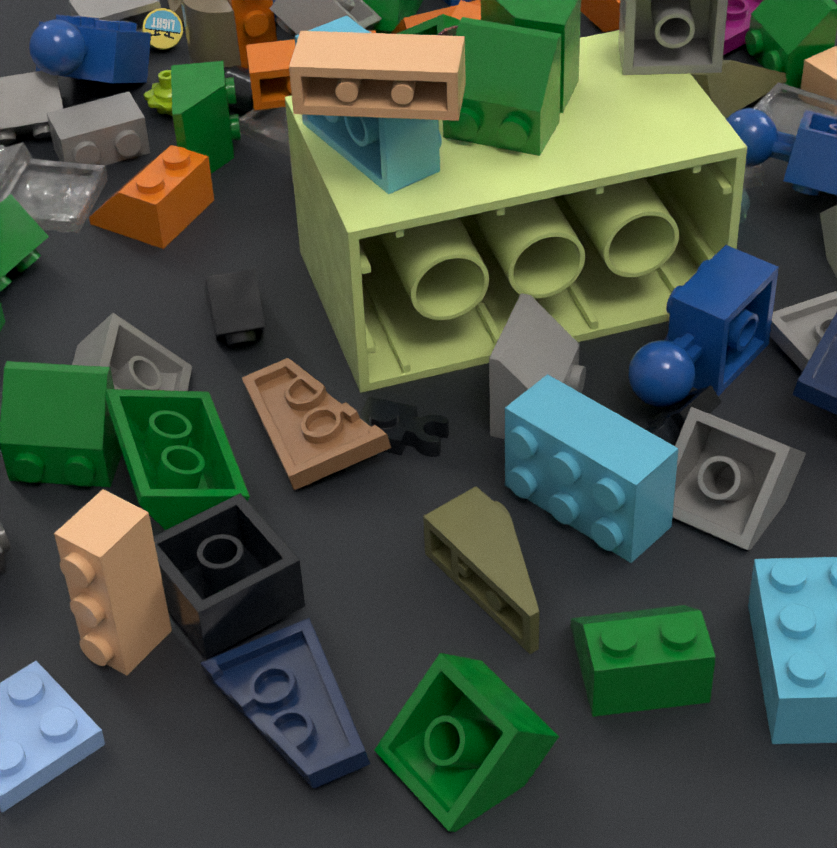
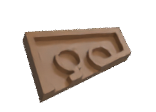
[242,358,391,490]

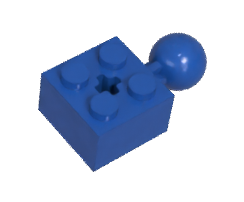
[29,14,151,83]
[726,108,837,195]
[628,245,779,407]

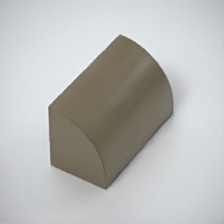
[181,0,241,68]

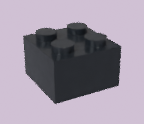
[153,493,305,658]

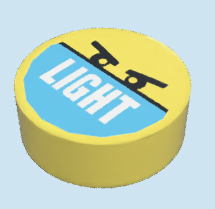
[142,8,183,50]

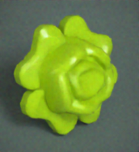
[144,70,173,116]

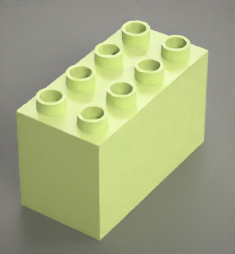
[285,30,747,393]

